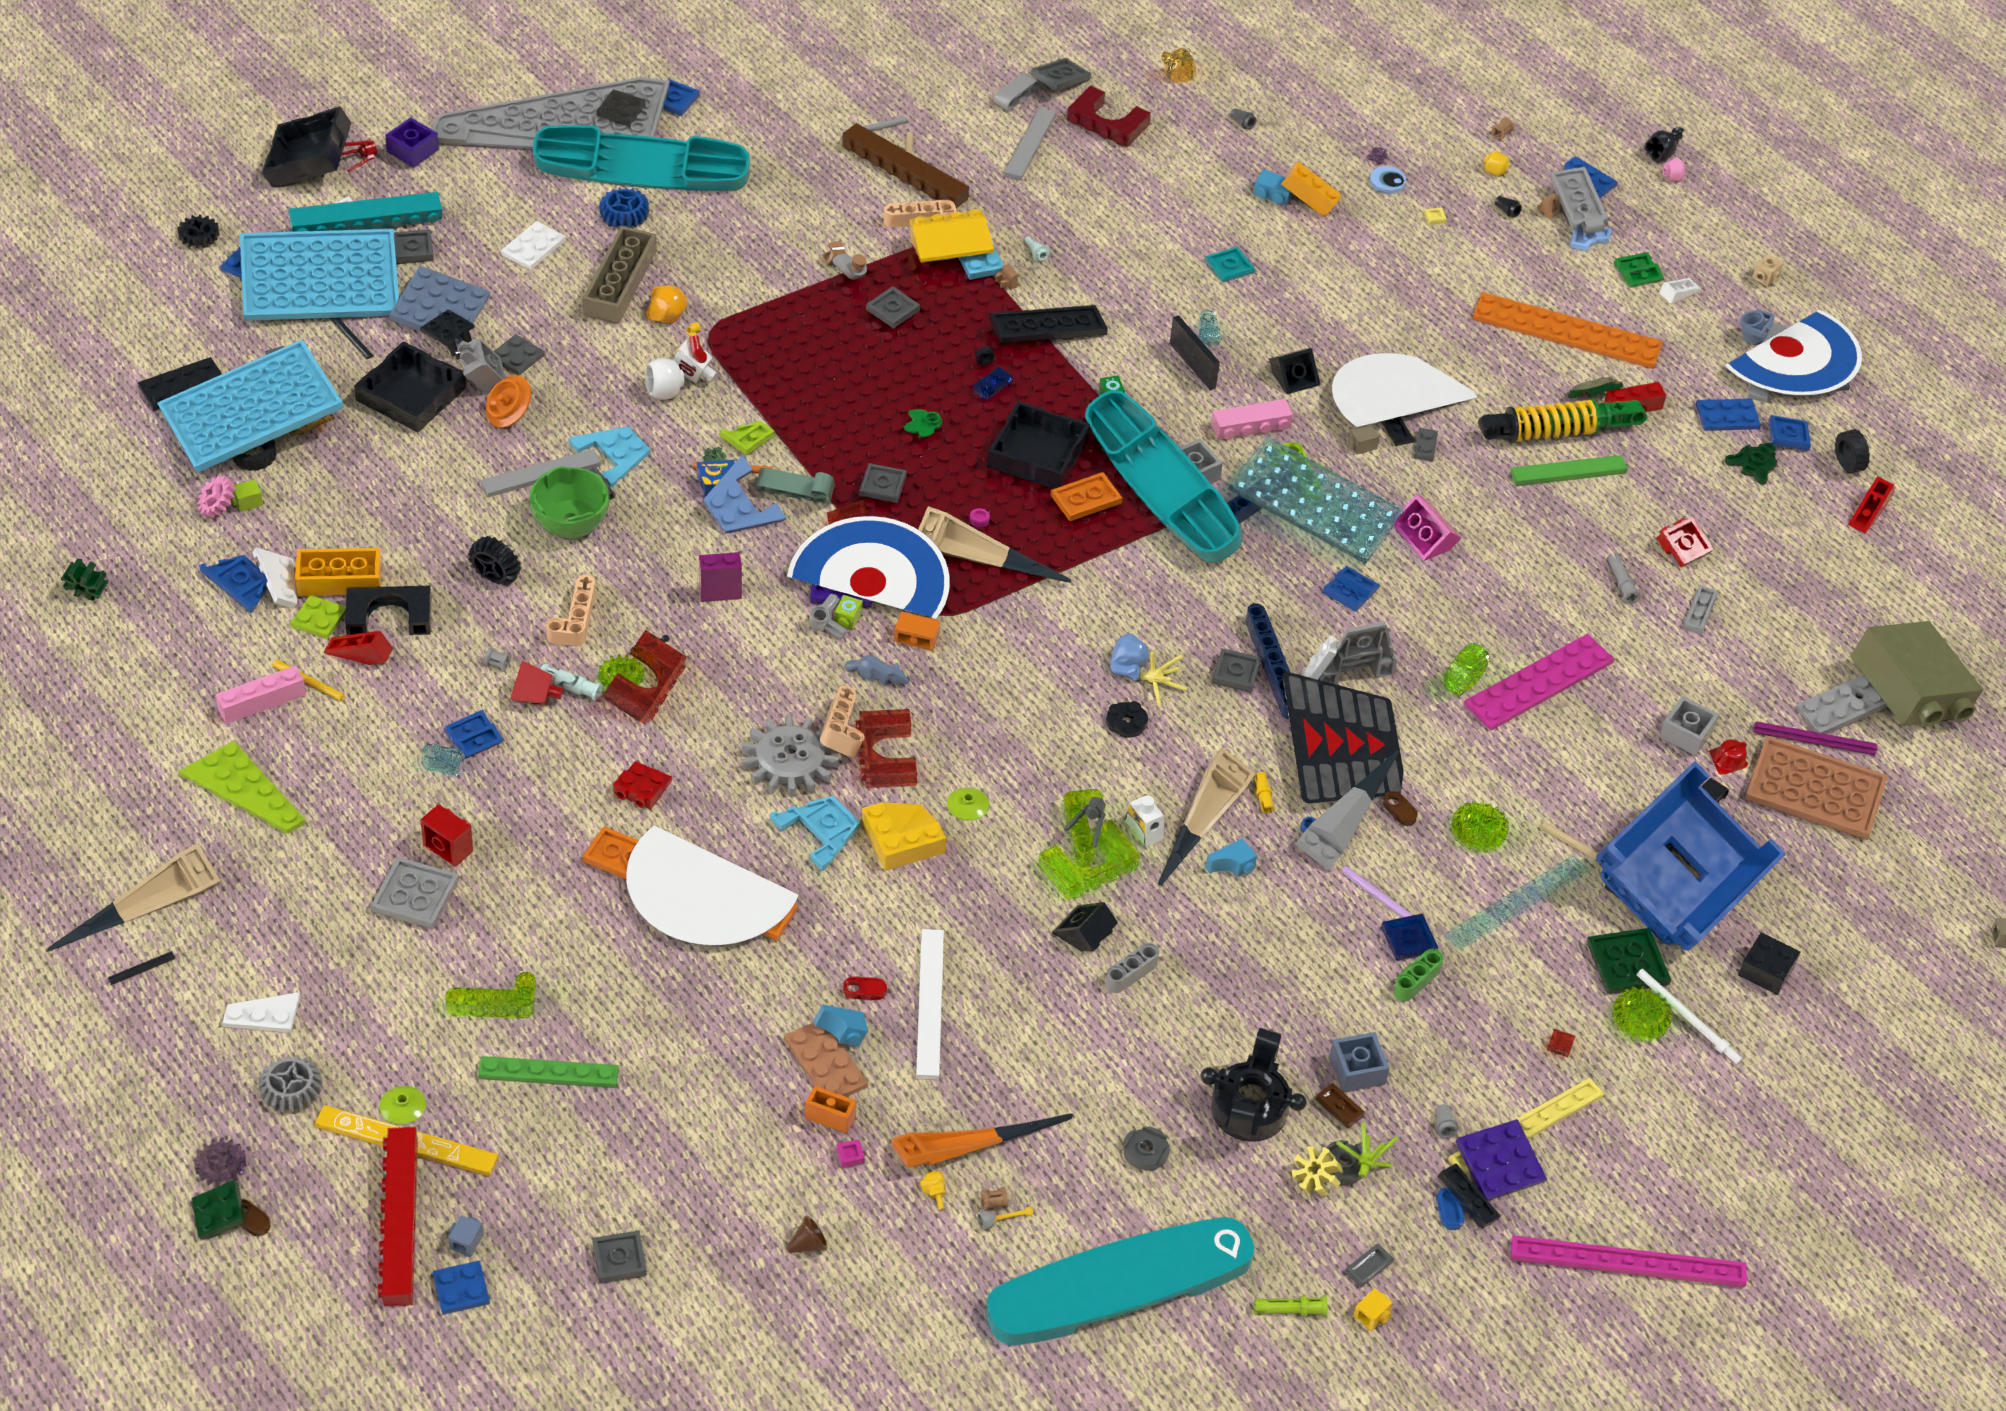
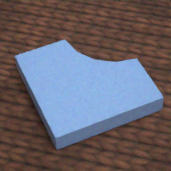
[1570,227,1612,252]

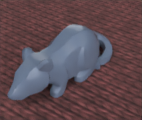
[845,655,909,686]

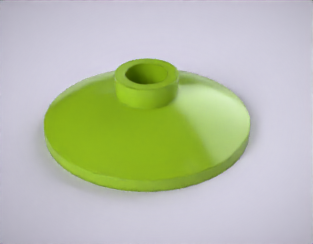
[947,787,989,821]
[379,1086,426,1125]

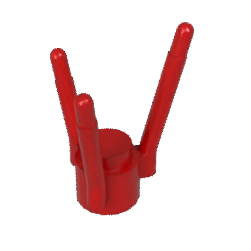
[342,139,377,172]

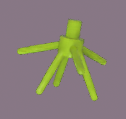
[1336,1121,1399,1178]

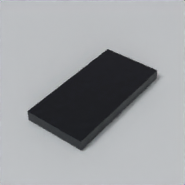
[1169,315,1220,391]

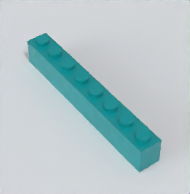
[288,192,442,232]

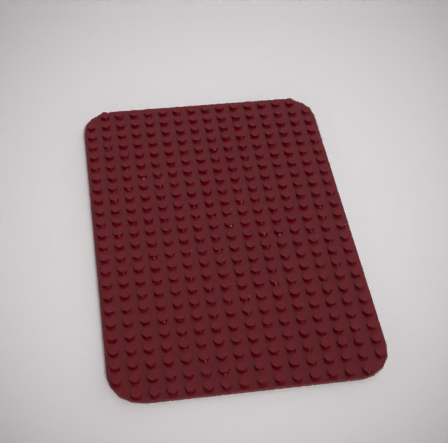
[708,246,1167,616]

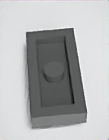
[1414,428,1438,462]

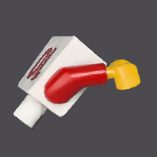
[673,322,717,383]

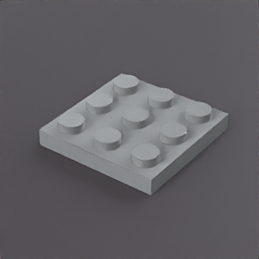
[371,857,459,929]

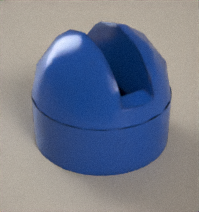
[1300,816,1316,833]

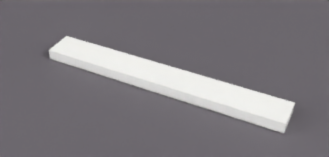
[916,929,944,1080]

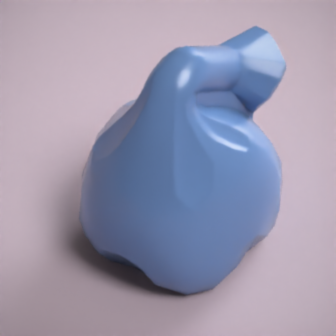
[1110,633,1149,681]

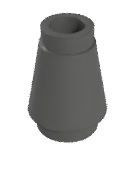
[1230,108,1257,129]

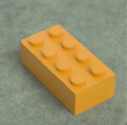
[295,548,382,596]

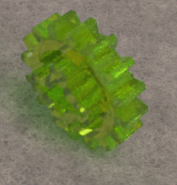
[598,654,644,694]

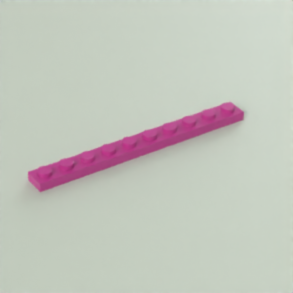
[1511,1235,1747,1287]

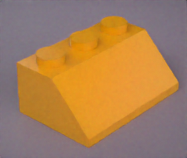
[1281,161,1342,216]

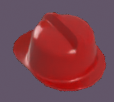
[1709,739,1749,775]

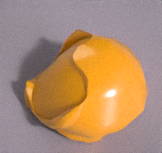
[646,285,688,324]

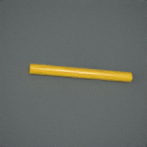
[272,659,345,702]

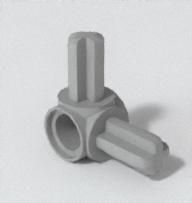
[809,594,847,639]

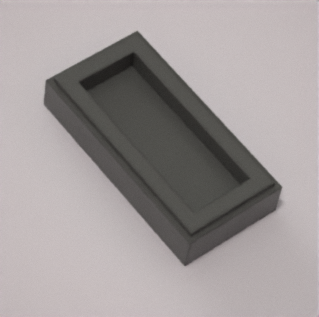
[1344,1243,1394,1288]

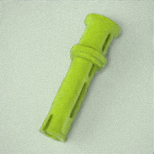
[1254,1295,1328,1317]

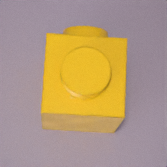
[1354,1288,1393,1331]

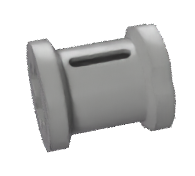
[484,647,511,671]

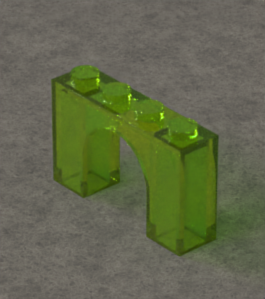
[1038,819,1140,900]

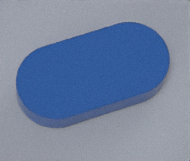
[1436,1187,1465,1230]

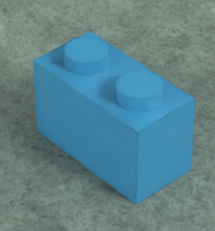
[1253,169,1294,206]

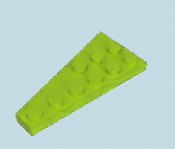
[178,741,306,834]

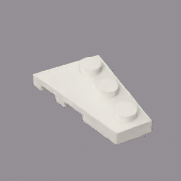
[252,547,297,608]
[223,992,300,1033]

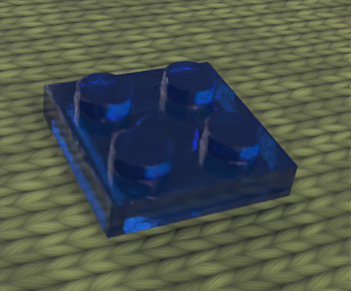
[1381,913,1438,961]

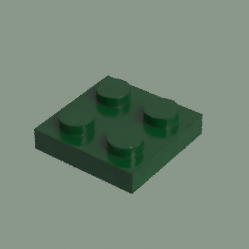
[191,1179,246,1240]

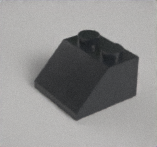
[1269,348,1321,394]
[1052,902,1118,952]

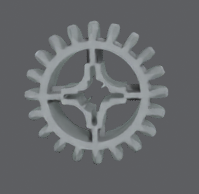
[258,1054,322,1114]

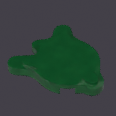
[1567,377,1623,398]
[1725,442,1778,485]

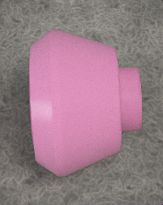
[1662,157,1685,182]

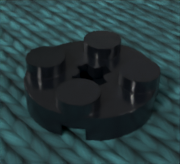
[1106,701,1148,738]

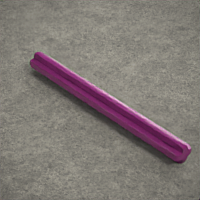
[1753,721,1878,755]

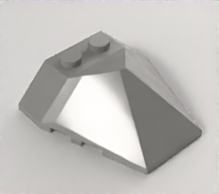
[1318,622,1397,685]

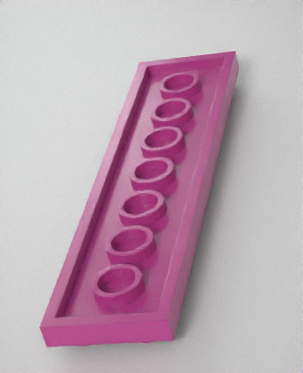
[1464,634,1614,730]

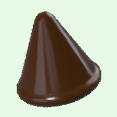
[786,1216,828,1253]

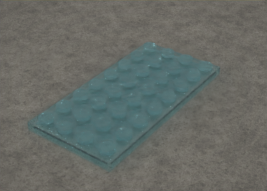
[1228,436,1404,564]

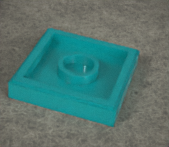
[1205,246,1256,283]

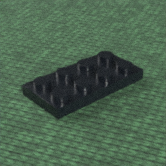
[137,357,222,411]

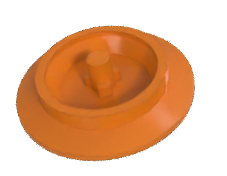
[485,375,531,428]

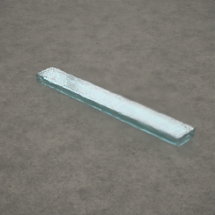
[1446,855,1588,950]

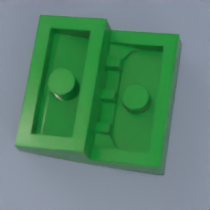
[1614,252,1664,287]

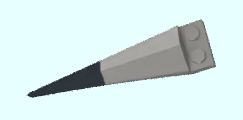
[1295,750,1399,871]

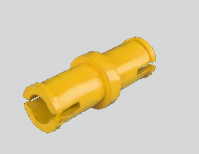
[1253,772,1275,813]

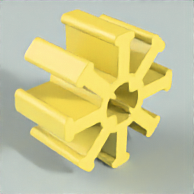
[1292,1146,1343,1197]

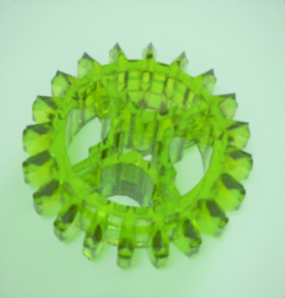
[1444,643,1490,696]
[1451,800,1509,853]
[1612,986,1673,1043]

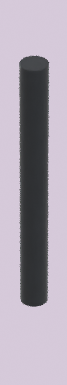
[329,318,374,359]

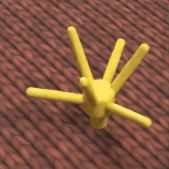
[1140,651,1187,706]

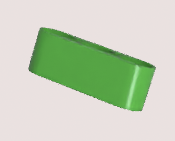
[1393,949,1444,1002]

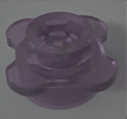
[1367,147,1388,164]

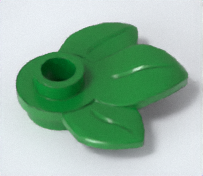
[904,410,942,437]

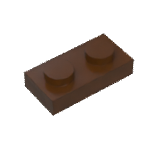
[1316,1083,1365,1129]

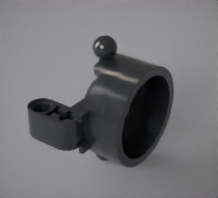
[1200,1027,1307,1142]

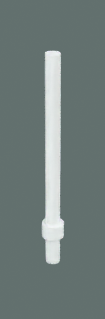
[1637,969,1743,1064]

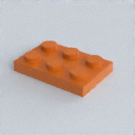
[1051,472,1122,521]

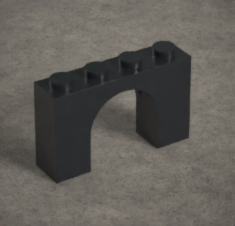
[345,585,432,635]

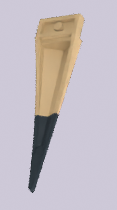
[918,506,1072,583]
[1158,747,1255,886]
[48,844,220,951]

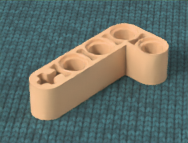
[883,200,957,227]
[546,575,596,646]
[820,685,864,757]

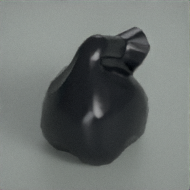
[1644,126,1684,162]

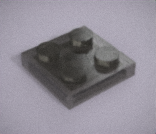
[597,89,646,127]

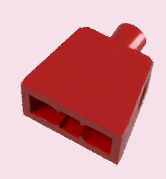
[510,661,564,705]

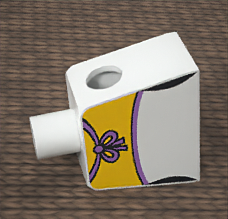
[1124,796,1164,847]

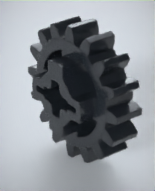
[177,214,220,248]

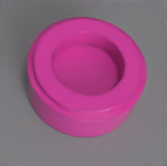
[969,508,990,528]

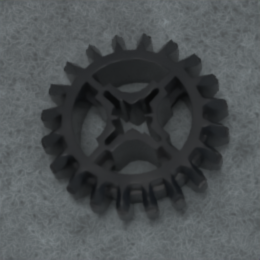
[468,536,521,586]

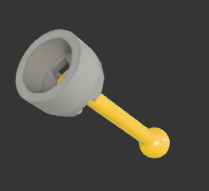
[977,1207,1034,1231]

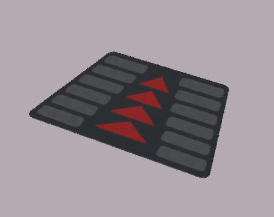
[1283,672,1404,804]

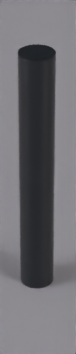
[108,951,175,985]

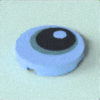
[1369,166,1406,194]

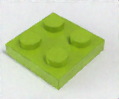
[290,595,346,639]

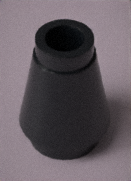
[1495,196,1522,217]

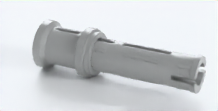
[1607,553,1641,604]

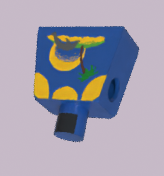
[697,460,735,497]

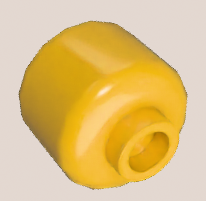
[1482,150,1510,177]

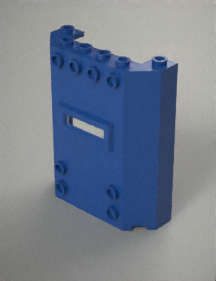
[1596,761,1786,951]

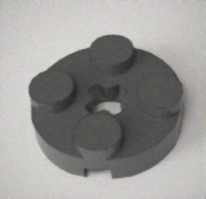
[1123,1126,1170,1171]
[1326,1140,1362,1184]

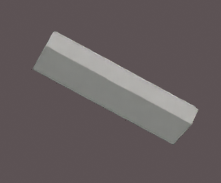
[1682,585,1719,635]

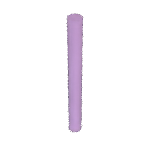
[1341,866,1414,922]

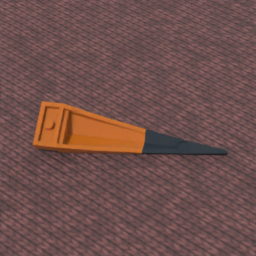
[891,1113,1073,1168]

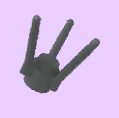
[1064,797,1106,848]

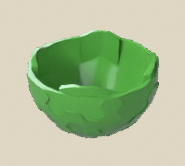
[529,466,610,539]

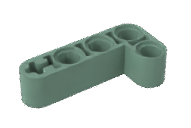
[755,468,835,505]

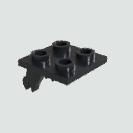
[420,309,475,360]

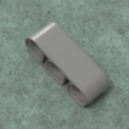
[994,73,1040,112]
[1105,943,1159,993]

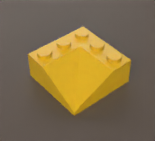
[861,802,946,871]

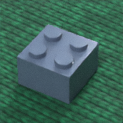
[1329,1032,1390,1092]

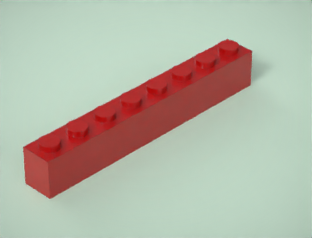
[378,1127,418,1306]

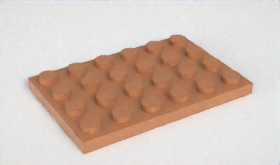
[1745,736,1888,840]

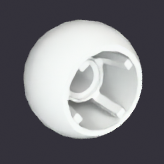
[646,358,684,400]

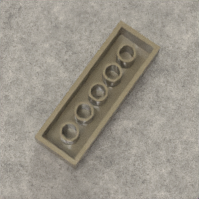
[583,226,657,323]

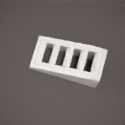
[1659,278,1701,304]

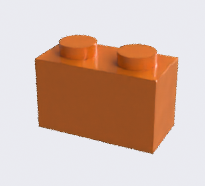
[894,612,941,651]
[805,1085,857,1134]

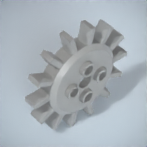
[742,714,839,797]

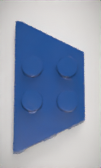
[199,555,268,613]

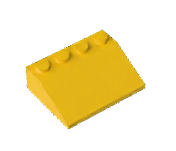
[909,209,994,262]

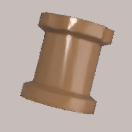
[1491,117,1514,140]
[981,1187,1008,1211]

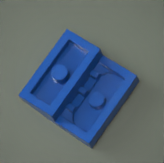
[1323,566,1380,612]
[444,710,504,759]

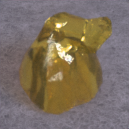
[1161,48,1196,82]

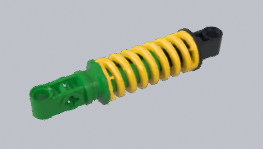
[1478,399,1647,443]

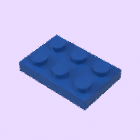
[1696,398,1761,431]

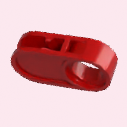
[843,976,887,1000]

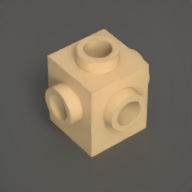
[1752,254,1784,287]

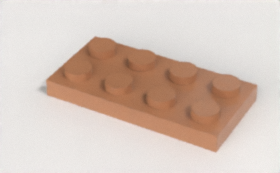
[784,1022,868,1097]

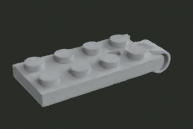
[1550,167,1608,234]
[1796,674,1888,734]

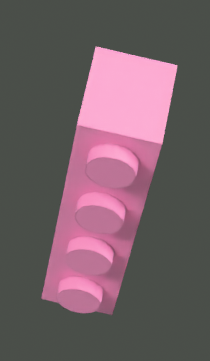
[1211,399,1293,440]
[216,666,306,724]

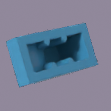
[1205,838,1257,876]
[814,1004,868,1047]

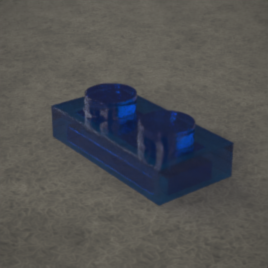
[973,366,1013,400]

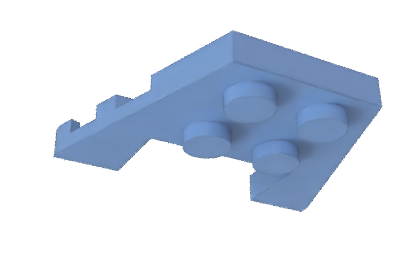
[703,456,786,533]

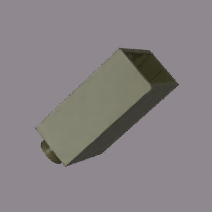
[1850,621,1983,726]

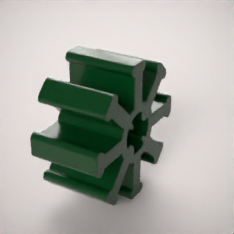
[61,559,109,601]

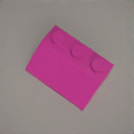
[1390,494,1461,561]

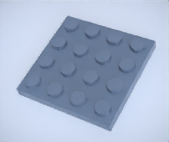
[389,265,491,344]

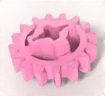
[197,475,236,518]

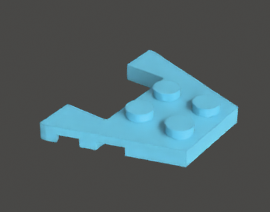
[568,426,650,488]
[770,796,860,871]

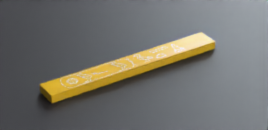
[315,1105,499,1177]

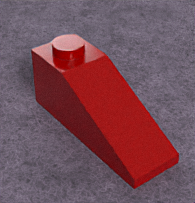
[1848,476,1895,534]
[324,631,393,665]

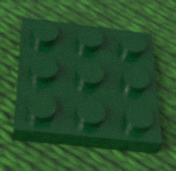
[1586,928,1671,994]

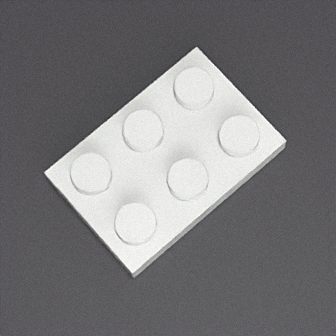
[501,221,566,270]

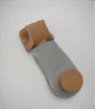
[822,240,867,280]

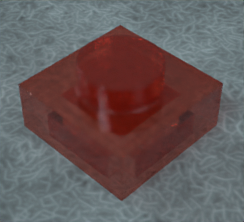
[1547,1029,1575,1058]

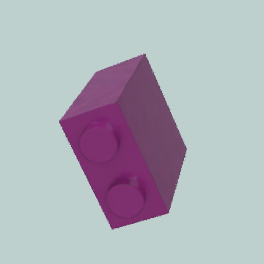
[699,552,742,602]

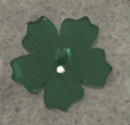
[702,447,727,462]

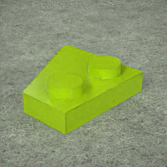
[720,421,774,456]

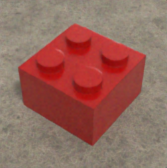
[420,804,473,867]

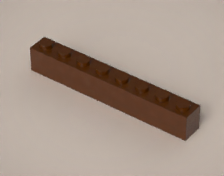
[842,123,969,209]

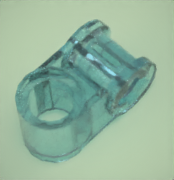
[1198,310,1221,345]
[422,744,465,776]

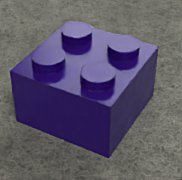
[385,117,439,168]

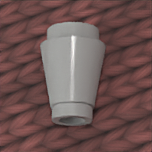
[1436,1104,1459,1138]

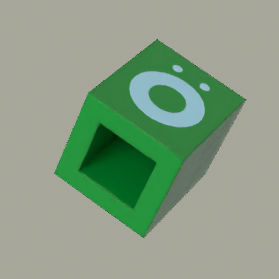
[1099,375,1125,395]

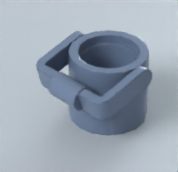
[1740,309,1774,344]

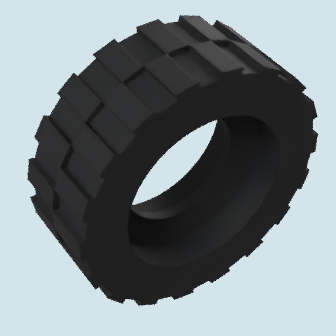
[1835,429,1870,474]
[232,439,277,471]

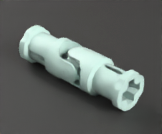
[541,664,603,701]

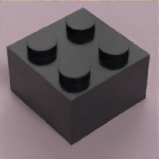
[1738,932,1801,995]

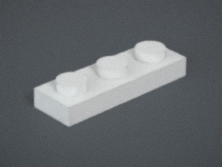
[1301,636,1337,680]

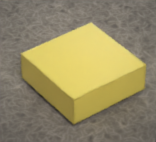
[1424,208,1447,225]

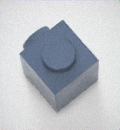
[448,1215,484,1257]

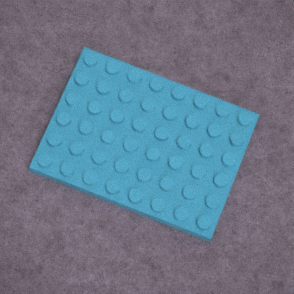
[240,229,399,321]
[158,339,345,473]

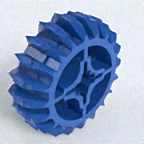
[599,187,649,228]

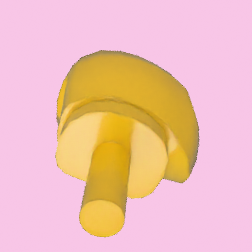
[920,1171,946,1211]

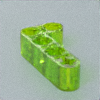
[1062,789,1103,868]
[445,972,537,1019]

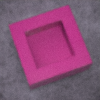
[836,1139,865,1168]

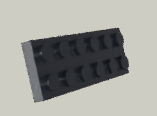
[989,305,1108,343]

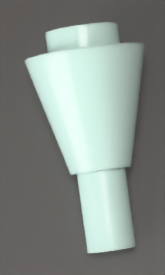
[1024,236,1050,262]

